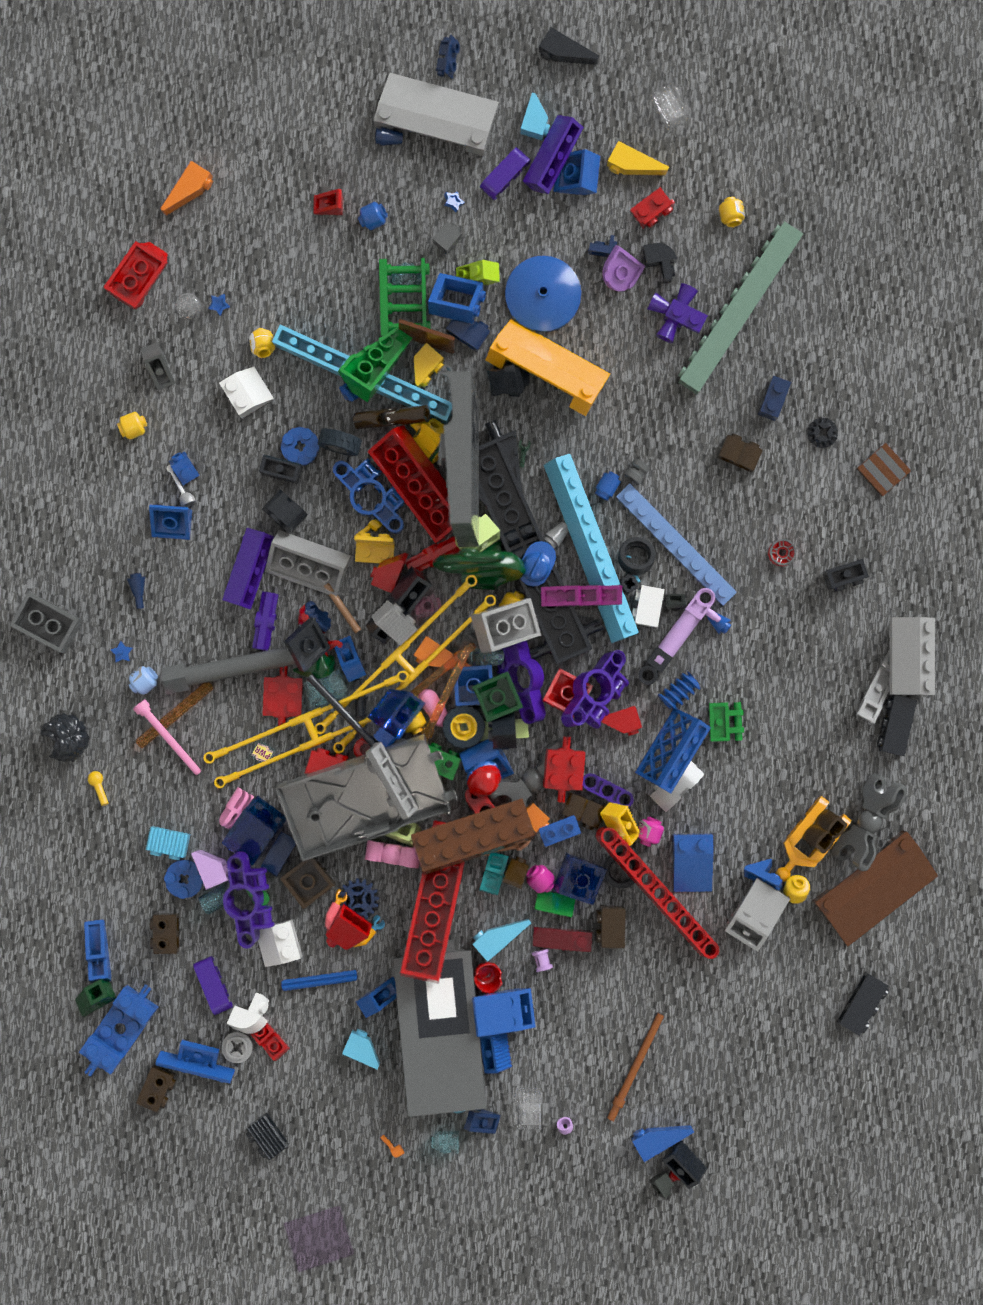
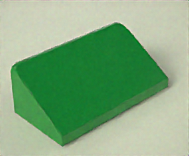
[534,892,576,917]

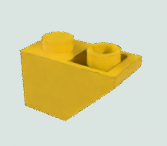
[414,343,444,388]

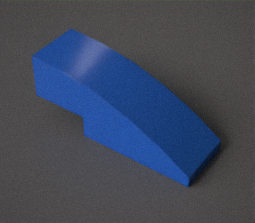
[84,920,111,983]

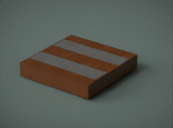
[857,443,911,497]

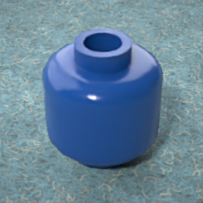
[358,202,388,230]

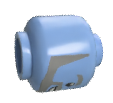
[129,666,158,695]

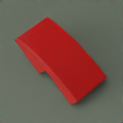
[251,1022,290,1061]

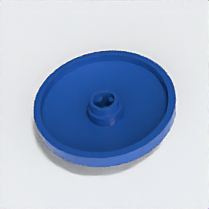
[505,256,581,332]

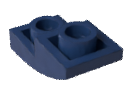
[261,831,296,877]

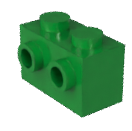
[428,742,461,780]

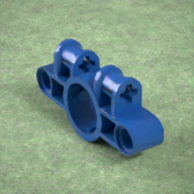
[333,458,405,534]

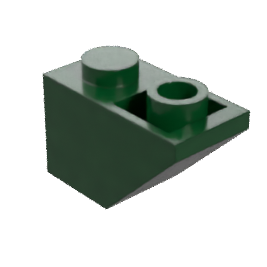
[75,979,116,1017]

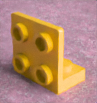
[354,533,395,564]

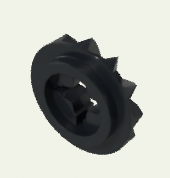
[807,417,838,448]

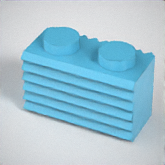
[146,826,191,860]

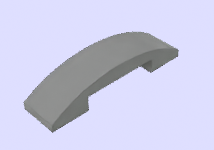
[856,650,890,724]

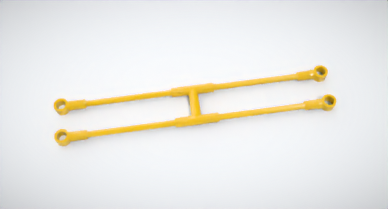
[315,575,496,753]
[203,670,420,788]

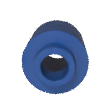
[595,471,621,501]

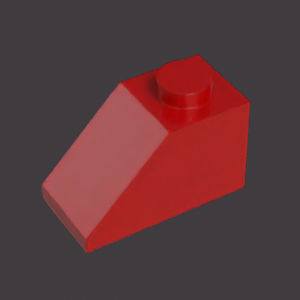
[370,553,409,593]
[601,706,642,736]

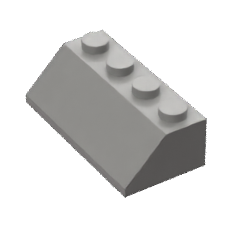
[265,530,351,596]
[890,617,935,695]

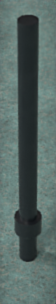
[307,674,379,748]

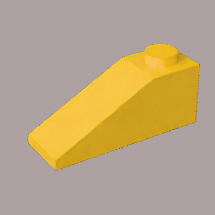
[607,141,669,175]

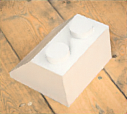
[219,367,274,419]
[258,919,302,967]

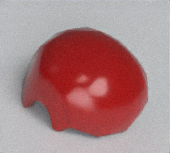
[473,962,502,994]

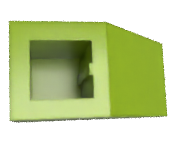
[456,260,500,285]

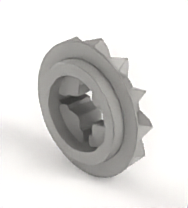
[221,1032,253,1063]

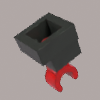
[649,1171,679,1198]

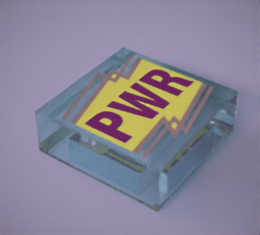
[250,740,276,766]

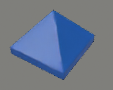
[339,383,360,402]

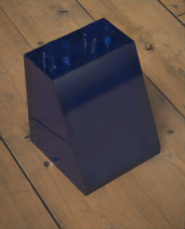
[222,796,287,866]

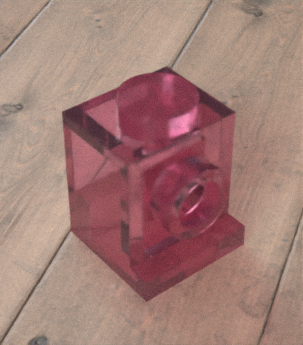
[414,594,442,620]

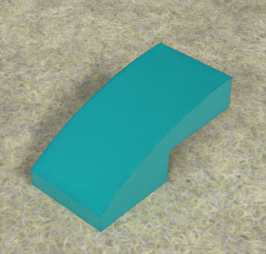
[479,852,509,896]

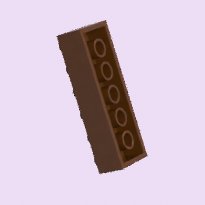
[411,798,535,875]

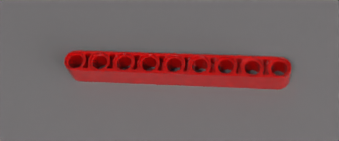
[596,827,719,959]

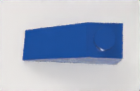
[631,1125,694,1162]

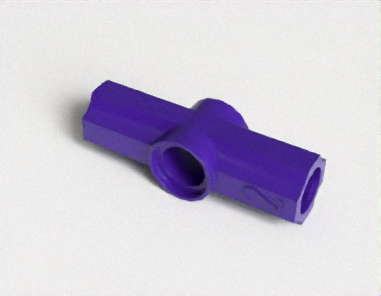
[252,591,279,651]

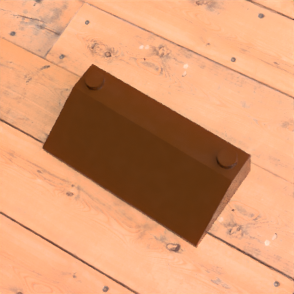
[812,830,938,947]

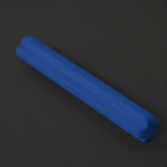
[281,970,358,991]

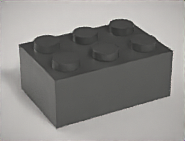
[9,592,83,654]

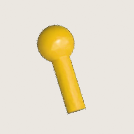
[88,771,109,806]

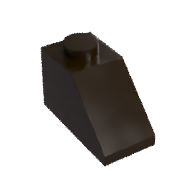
[502,856,529,889]

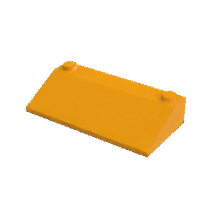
[485,319,610,416]

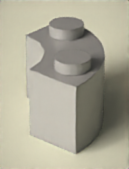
[650,761,704,812]

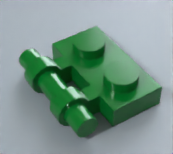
[708,702,744,742]

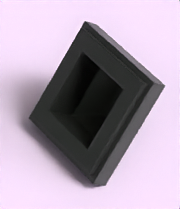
[666,594,686,611]

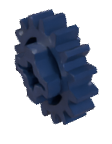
[339,878,380,919]

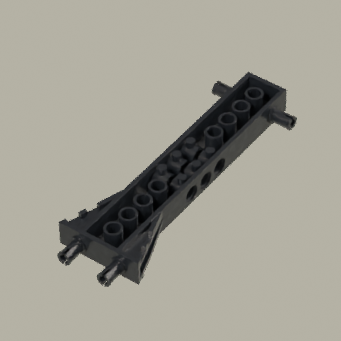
[445,420,604,665]

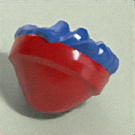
[467,761,501,796]

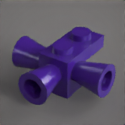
[647,283,708,343]

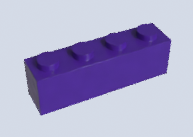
[522,115,584,194]
[222,528,274,610]

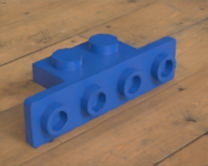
[155,1040,235,1083]

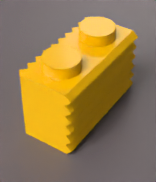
[600,802,639,846]

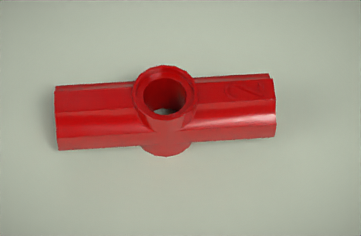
[405,536,460,572]

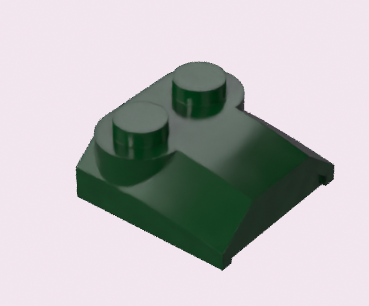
[472,671,523,722]

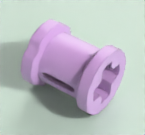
[532,948,553,972]

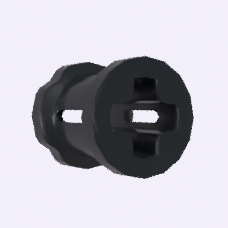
[619,575,638,595]

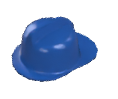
[521,541,556,586]

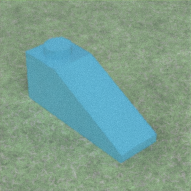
[472,919,531,962]

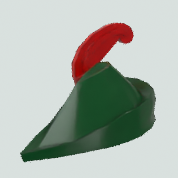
[293,640,343,679]

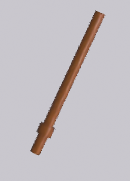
[607,1013,664,1121]

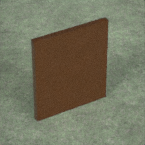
[398,319,455,354]

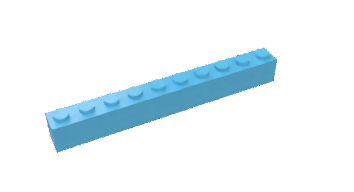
[272,325,453,425]
[544,454,639,643]

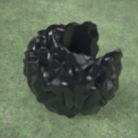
[40,713,90,762]

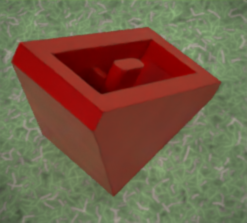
[313,189,343,215]

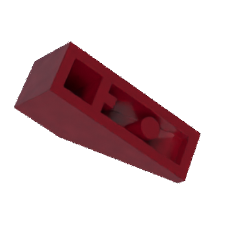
[532,927,592,952]

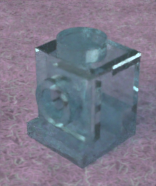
[432,1130,459,1154]

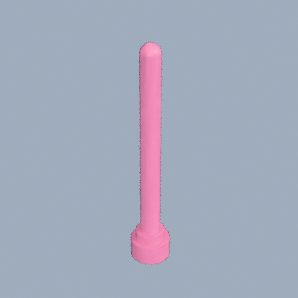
[133,699,201,775]

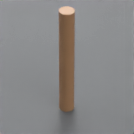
[323,583,362,634]

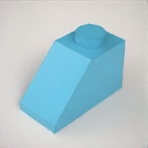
[520,93,550,140]
[342,1029,380,1070]

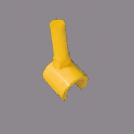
[356,519,382,536]

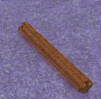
[136,682,214,748]

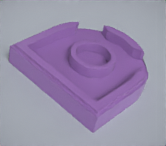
[603,245,645,292]

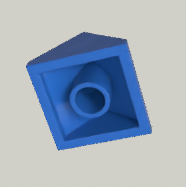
[149,505,192,540]

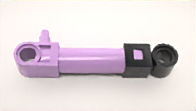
[638,588,721,685]

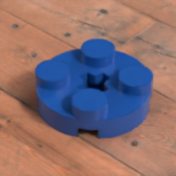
[281,427,320,466]
[164,860,203,899]

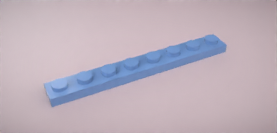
[616,483,737,606]

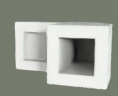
[227,993,269,1034]

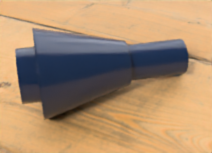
[127,573,146,609]

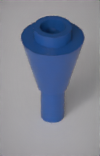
[705,613,732,634]

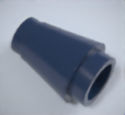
[375,127,403,146]

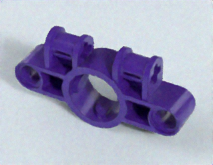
[493,640,546,724]
[561,650,629,729]
[223,851,275,949]

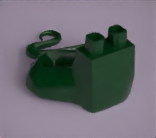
[432,540,526,590]

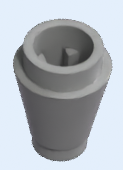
[543,522,569,549]

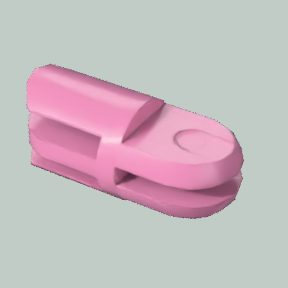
[418,689,448,727]
[219,787,254,829]

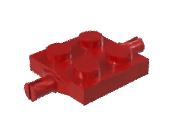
[263,666,303,730]
[543,736,586,803]

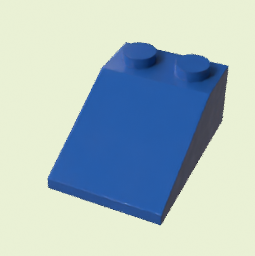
[672,833,713,892]

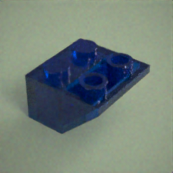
[367,688,425,740]

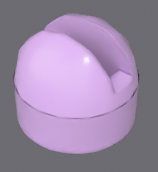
[557,1117,573,1135]

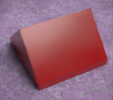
[542,668,593,717]

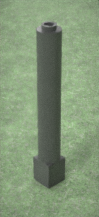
[162,647,296,695]

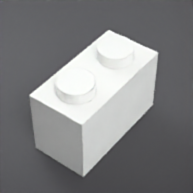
[632,585,664,628]

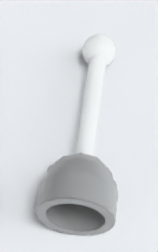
[166,465,196,507]

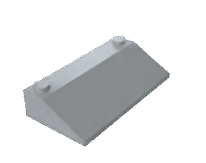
[374,73,499,156]

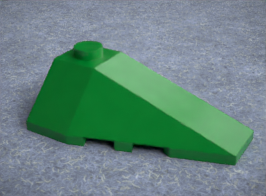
[338,328,412,403]

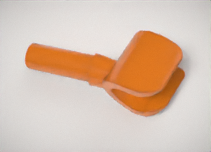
[380,1135,404,1158]

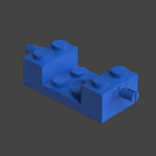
[79,985,159,1076]

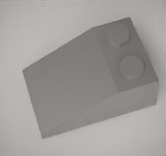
[471,598,541,653]

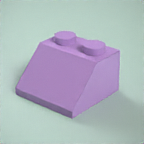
[191,850,229,889]

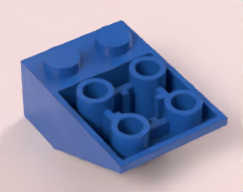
[472,988,536,1037]

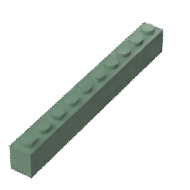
[678,221,803,395]

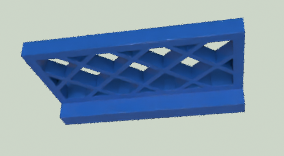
[635,709,711,794]

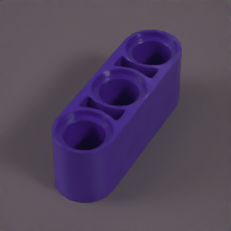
[480,147,531,200]
[583,773,634,807]
[193,956,233,1015]

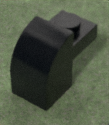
[642,243,677,284]

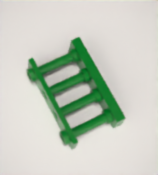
[379,258,431,337]

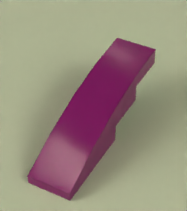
[541,585,622,607]

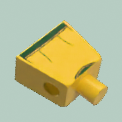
[410,418,444,464]

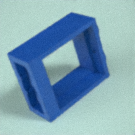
[428,273,486,324]

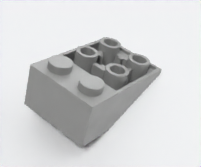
[725,878,790,952]

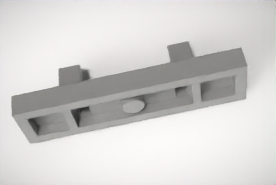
[366,742,418,820]

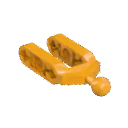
[776,796,852,882]

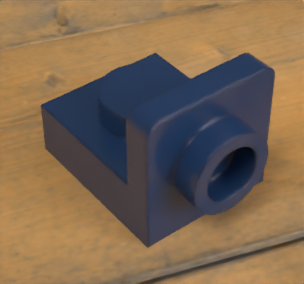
[588,235,617,258]

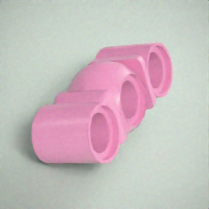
[365,840,419,868]

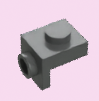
[454,627,480,657]

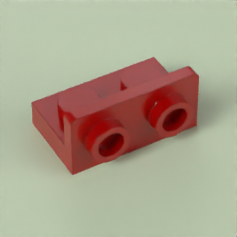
[630,187,675,229]

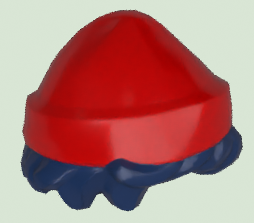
[298,601,331,634]

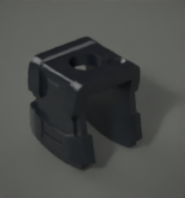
[487,361,530,397]

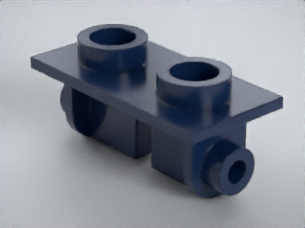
[436,35,460,79]

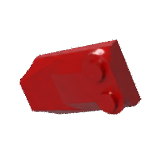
[103,241,168,310]

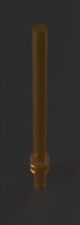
[386,642,476,718]
[421,645,472,742]

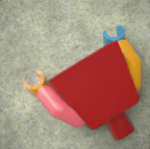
[325,889,385,950]

